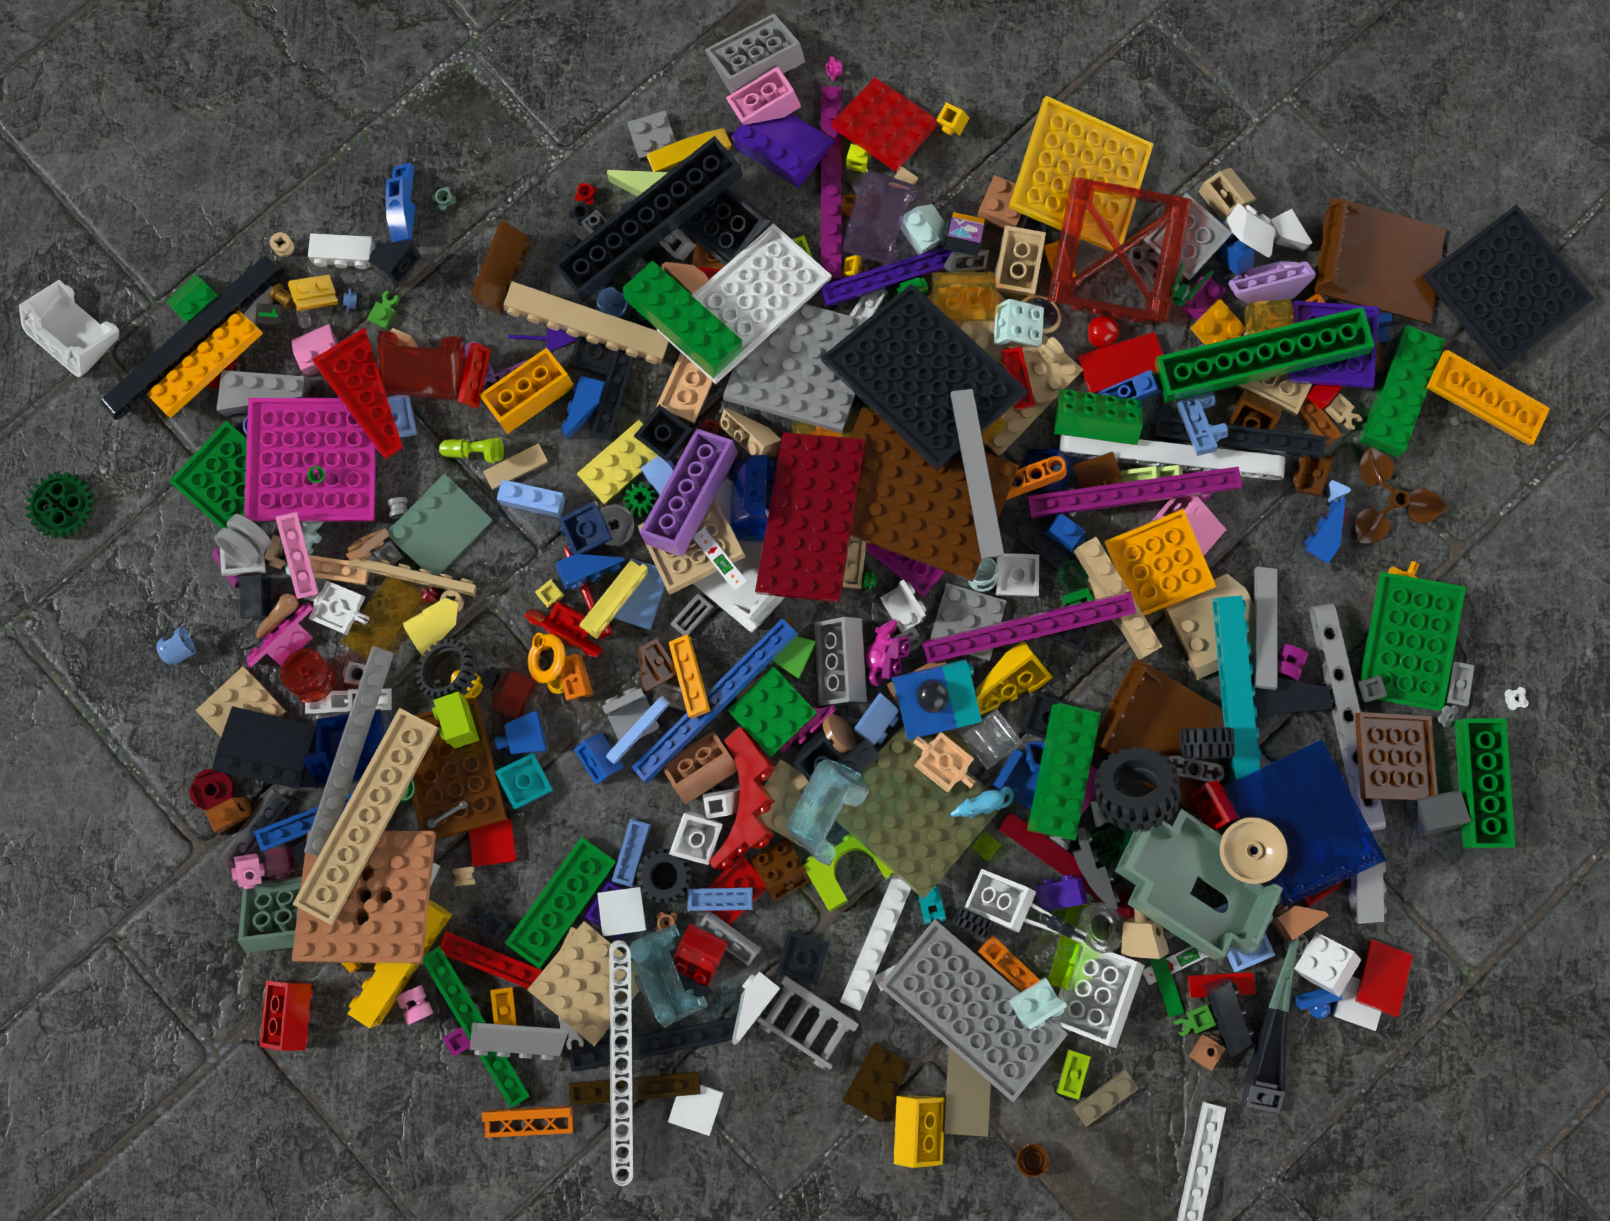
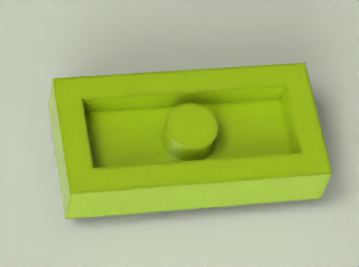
[1057,1049,1091,1100]

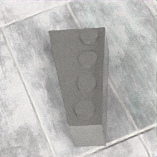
[217,370,311,417]

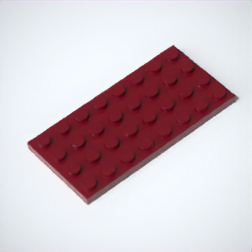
[755,432,866,603]

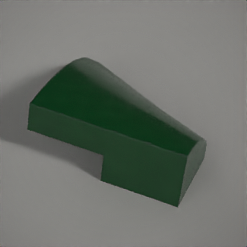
[1089,822,1131,869]

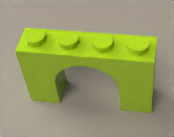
[803,834,895,912]

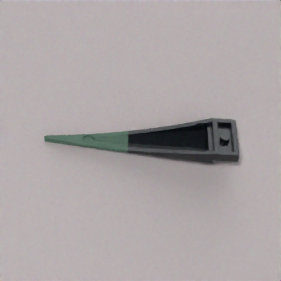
[1240,937,1299,1113]

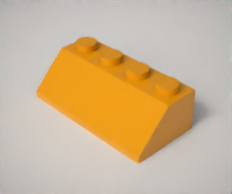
[479,348,574,434]

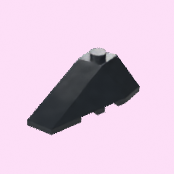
[792,729,861,795]

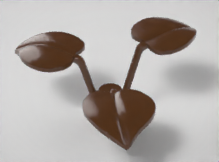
[1354,448,1447,543]

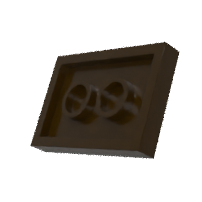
[842,1042,912,1123]

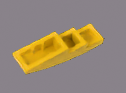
[647,128,732,172]

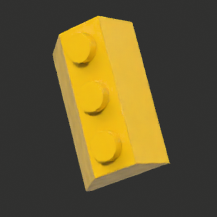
[894,1095,945,1168]

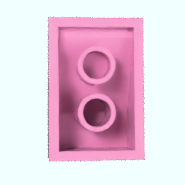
[726,66,801,125]

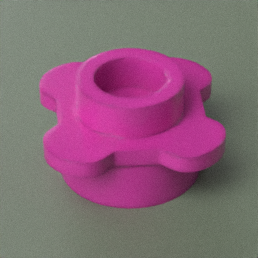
[826,56,842,81]

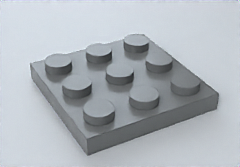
[1144,193,1232,281]
[930,583,1007,661]

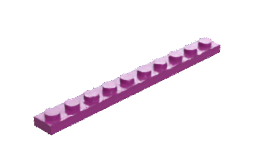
[821,87,841,281]
[1028,466,1242,518]
[923,591,1136,663]

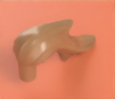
[256,594,298,639]

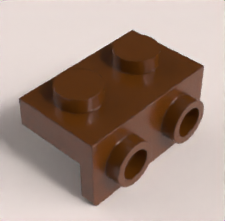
[1293,455,1334,497]

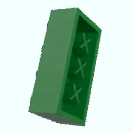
[1054,389,1143,445]

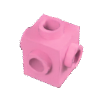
[231,853,265,889]

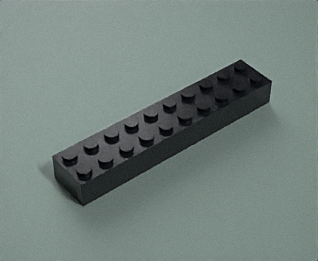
[553,135,743,302]

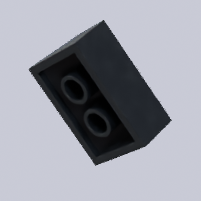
[1203,977,1254,1057]

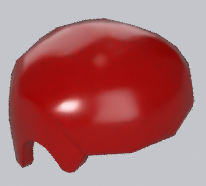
[1088,316,1119,349]

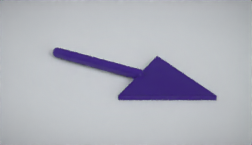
[508,327,576,352]

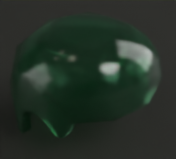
[1057,560,1088,592]

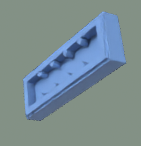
[612,819,651,887]
[687,888,753,911]

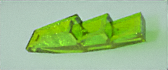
[1048,901,1092,990]

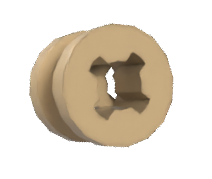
[270,232,295,257]
[1038,337,1064,363]
[440,590,464,612]
[452,867,475,887]

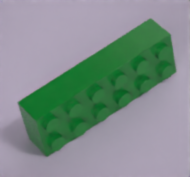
[623,261,743,378]
[1359,325,1445,457]
[1027,703,1101,840]
[1454,718,1515,848]

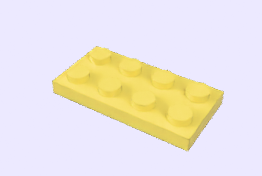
[577,420,658,505]

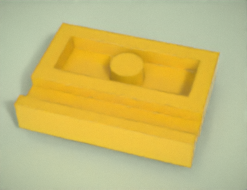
[288,275,338,311]

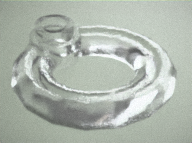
[1079,902,1124,954]

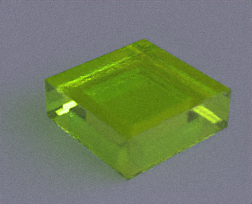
[971,831,1001,861]

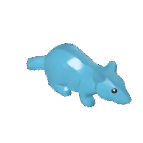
[950,787,1014,818]

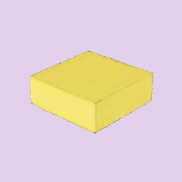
[535,579,565,609]

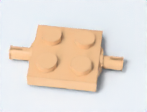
[913,732,976,793]

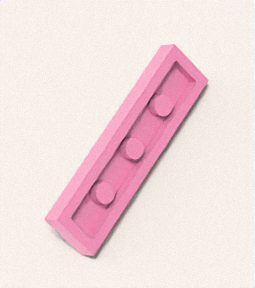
[275,512,319,599]

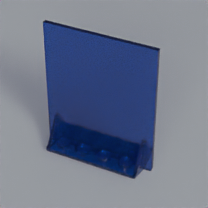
[1223,739,1386,906]

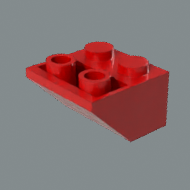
[669,924,728,987]

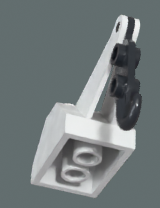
[964,869,1087,944]

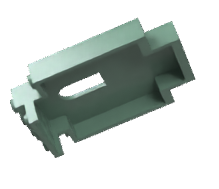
[1115,809,1283,960]

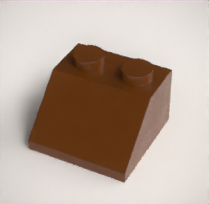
[1227,389,1283,430]

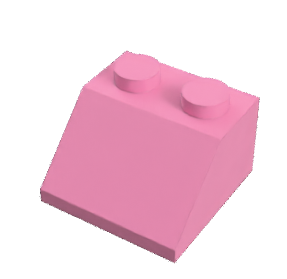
[291,324,338,377]

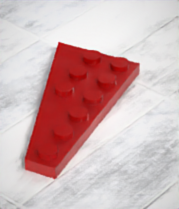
[312,328,403,459]

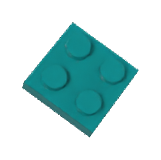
[495,753,553,810]

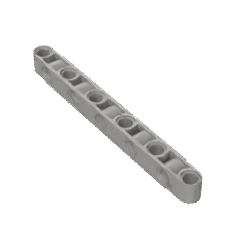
[1310,603,1386,833]

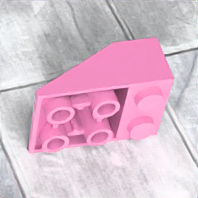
[1152,495,1226,556]

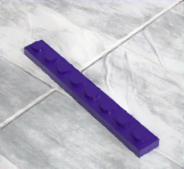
[820,247,955,307]

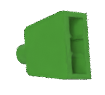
[771,636,815,680]

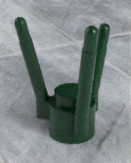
[1171,262,1214,306]

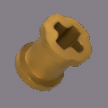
[269,284,295,310]

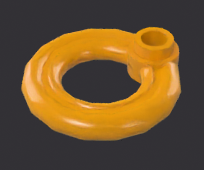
[528,633,566,683]

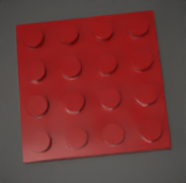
[830,77,939,172]

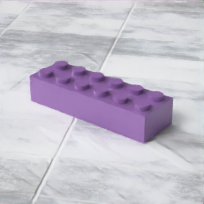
[639,429,738,557]

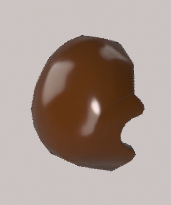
[1016,1143,1050,1178]

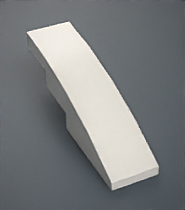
[305,689,392,714]

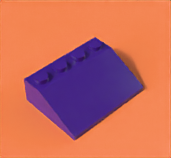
[731,114,835,188]

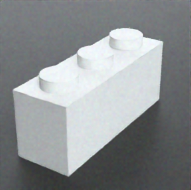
[308,233,376,269]

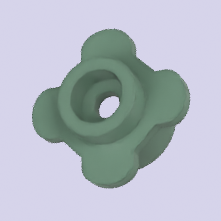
[432,187,456,210]

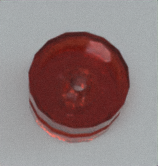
[280,648,337,703]

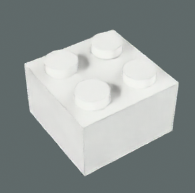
[1294,932,1361,997]

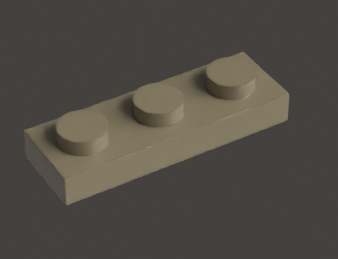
[1072,1069,1139,1127]

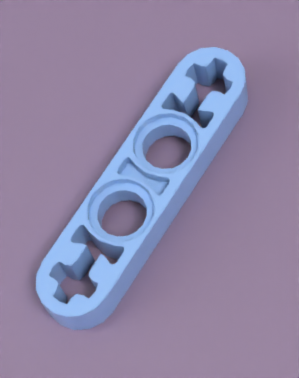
[606,696,670,764]

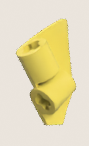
[403,598,459,657]

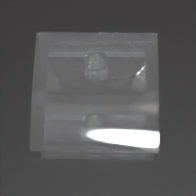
[961,709,1023,770]

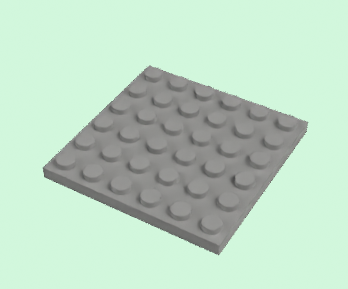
[723,304,866,433]

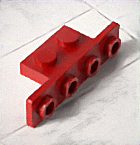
[524,601,604,657]

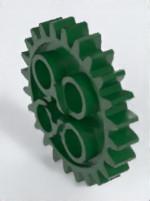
[25,471,96,539]

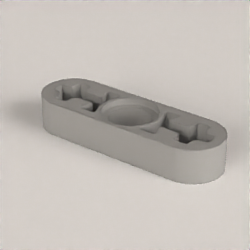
[1167,755,1224,782]

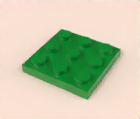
[728,667,817,757]

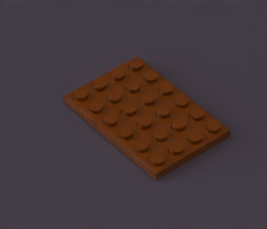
[412,698,508,841]

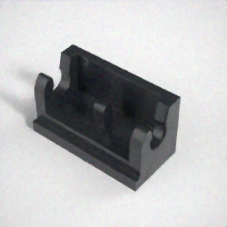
[239,574,272,620]

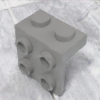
[602,687,659,741]

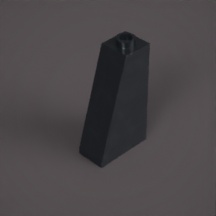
[1251,673,1334,716]

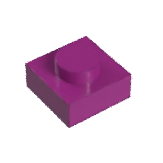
[443,1027,470,1057]

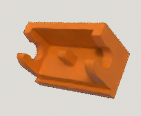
[560,654,593,700]

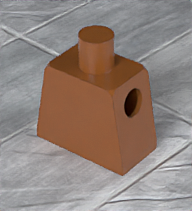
[205,797,254,835]

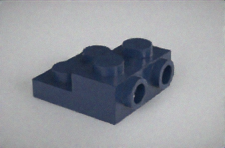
[558,501,613,555]

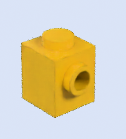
[936,102,969,136]

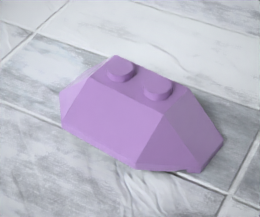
[1229,261,1316,308]

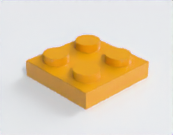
[1190,299,1247,345]

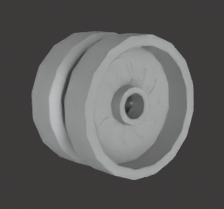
[214,514,271,567]

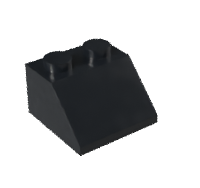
[368,240,421,288]
[634,404,693,462]

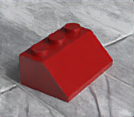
[260,980,312,1051]

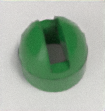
[307,466,325,483]

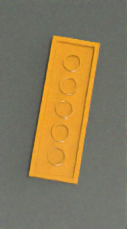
[147,310,263,418]
[1426,350,1550,446]

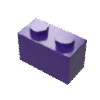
[1036,874,1088,911]

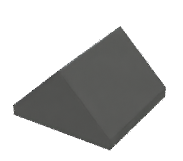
[1418,790,1471,837]

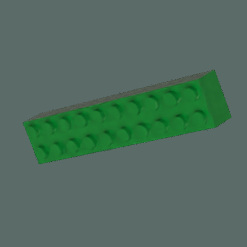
[1155,307,1375,403]

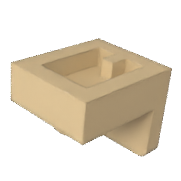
[264,535,287,569]

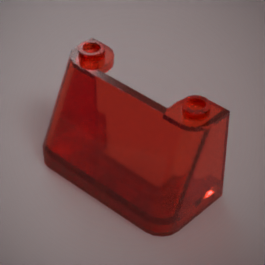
[377,330,467,399]

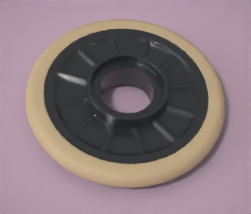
[1021,295,1061,334]

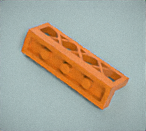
[482,1105,573,1138]

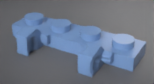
[1175,391,1228,456]

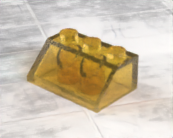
[932,272,996,321]

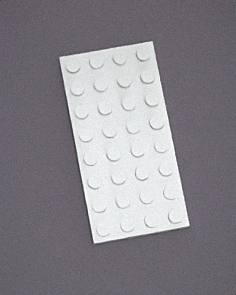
[657,223,832,384]

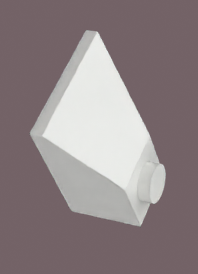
[669,813,723,865]

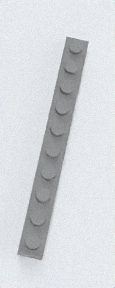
[304,646,394,857]

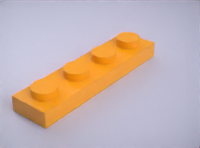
[669,635,710,719]

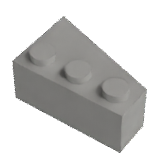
[1345,856,1387,924]

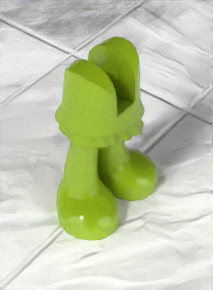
[439,438,504,463]

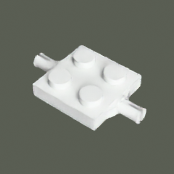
[304,581,369,635]

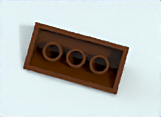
[471,220,531,315]

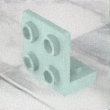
[994,299,1044,347]
[1008,978,1067,1030]

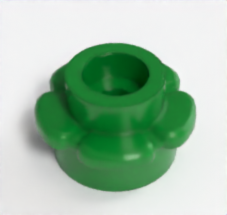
[862,570,877,590]

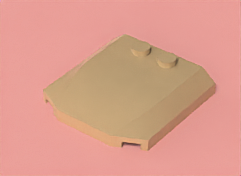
[1162,574,1254,680]

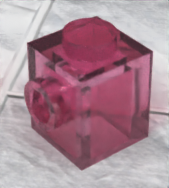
[263,847,295,880]

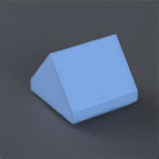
[1325,480,1351,503]

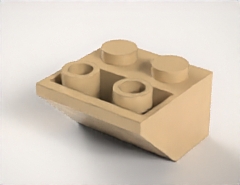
[1199,168,1256,221]

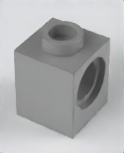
[343,661,366,686]

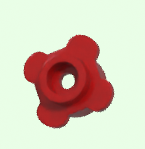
[575,183,597,205]

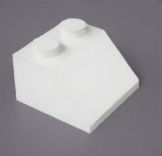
[1223,203,1275,258]

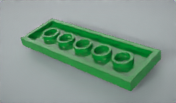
[505,837,617,969]

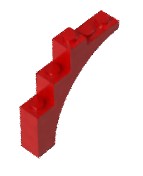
[709,727,776,869]

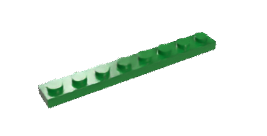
[423,946,530,1108]

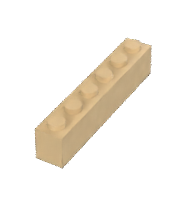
[1074,537,1162,659]

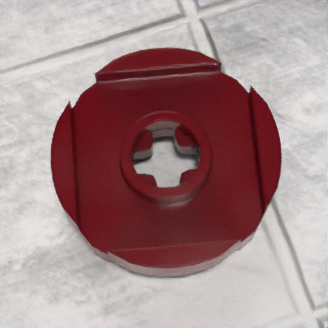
[190,769,235,811]

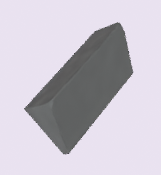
[944,249,989,273]

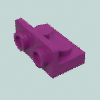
[1182,274,1227,320]

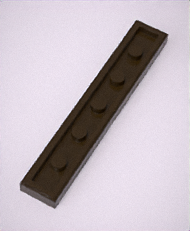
[569,1071,701,1106]

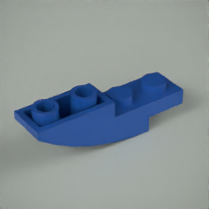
[385,163,415,242]

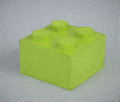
[432,692,479,749]

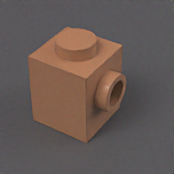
[1188,1034,1225,1071]

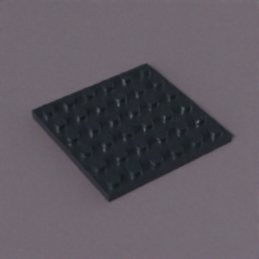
[1422,204,1595,371]

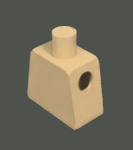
[1121,908,1169,959]

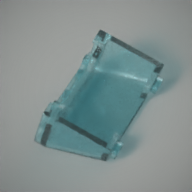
[787,759,870,866]
[630,924,708,1025]

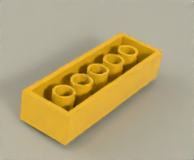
[348,900,452,1028]

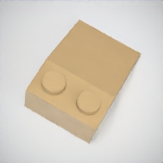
[993,225,1046,296]

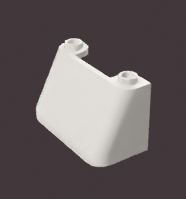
[19,280,119,377]

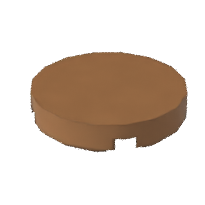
[823,714,857,754]

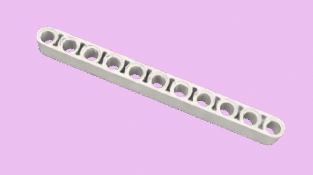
[1059,435,1285,480]
[609,940,633,1186]

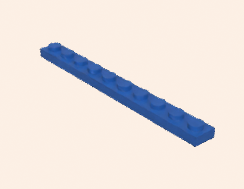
[632,618,798,783]

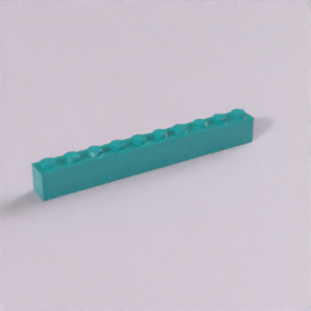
[1212,595,1266,811]

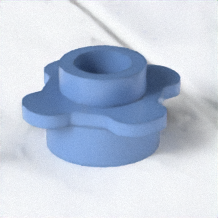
[343,288,357,312]

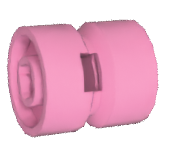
[396,985,434,1025]

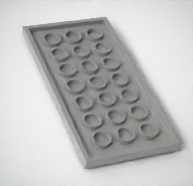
[879,919,1068,1102]

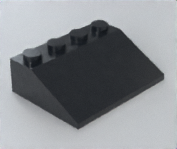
[679,186,773,266]
[212,706,317,789]

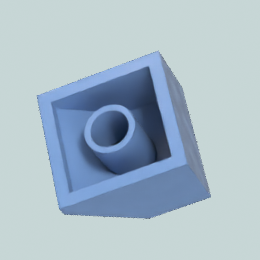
[853,693,900,746]

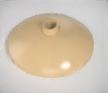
[1220,818,1287,884]

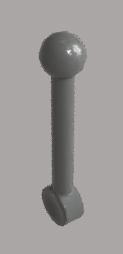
[427,801,468,828]

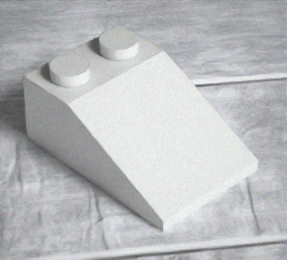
[732,972,780,1045]

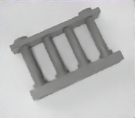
[757,976,859,1070]

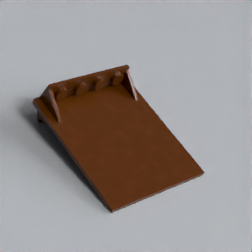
[1311,197,1446,324]
[1093,658,1225,814]

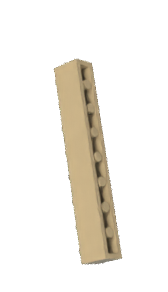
[504,282,669,364]

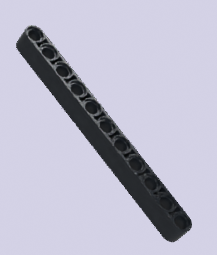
[100,255,284,420]

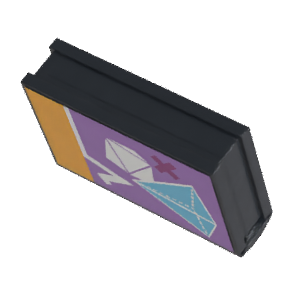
[942,212,986,256]

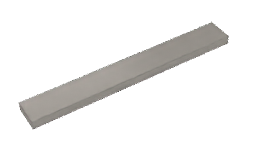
[950,389,1004,559]

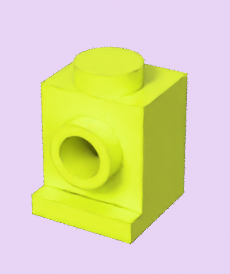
[846,144,870,173]

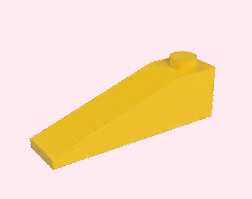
[975,641,1053,715]

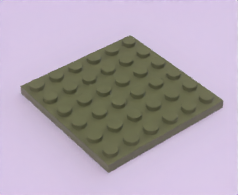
[826,725,1004,899]

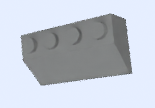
[814,617,867,706]

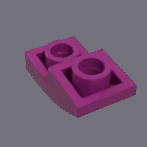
[882,635,910,679]

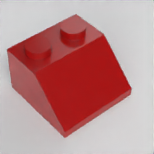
[1189,780,1239,831]

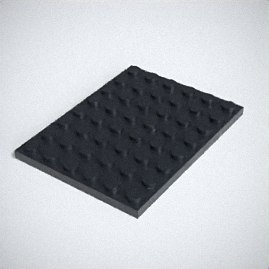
[821,283,1028,471]

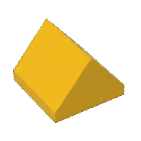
[842,255,863,278]

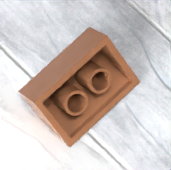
[663,731,738,805]

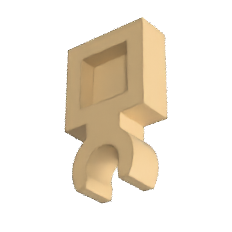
[1324,393,1362,430]

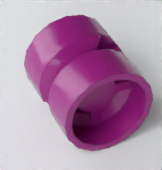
[1277,644,1309,681]

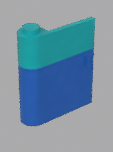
[892,659,982,740]

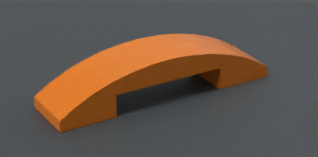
[978,935,1040,992]

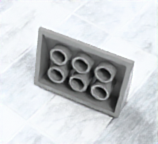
[705,14,805,94]
[470,1023,568,1060]

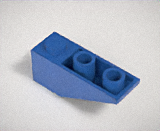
[1215,216,1255,275]
[1095,370,1162,400]
[561,376,605,440]
[1304,497,1346,564]
[556,554,625,590]

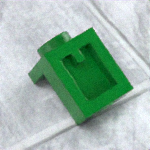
[1061,588,1095,606]

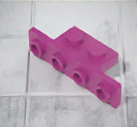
[246,602,313,667]

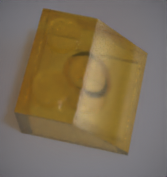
[1244,299,1294,335]

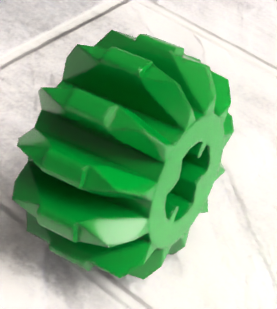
[623,482,658,518]

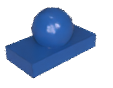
[1292,989,1343,1019]

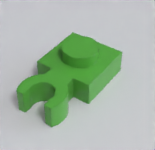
[367,291,399,330]
[1173,1004,1216,1036]

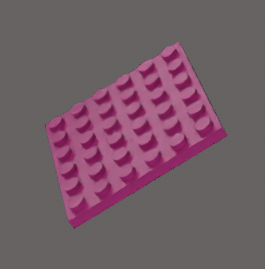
[245,398,376,522]

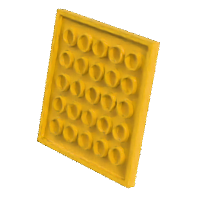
[1008,96,1153,254]

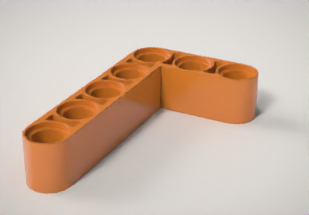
[1006,456,1067,500]

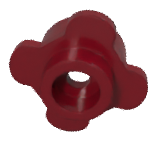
[421,586,441,605]

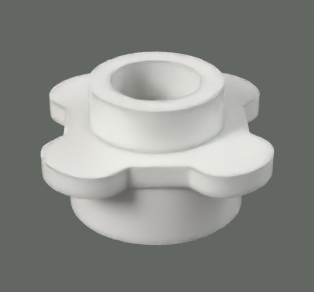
[1505,687,1529,710]

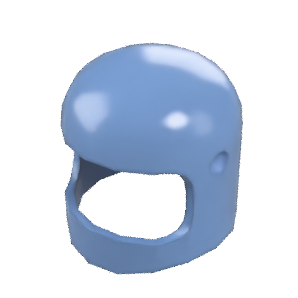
[156,626,196,665]

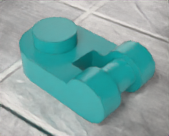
[918,886,946,925]

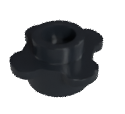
[569,202,593,226]

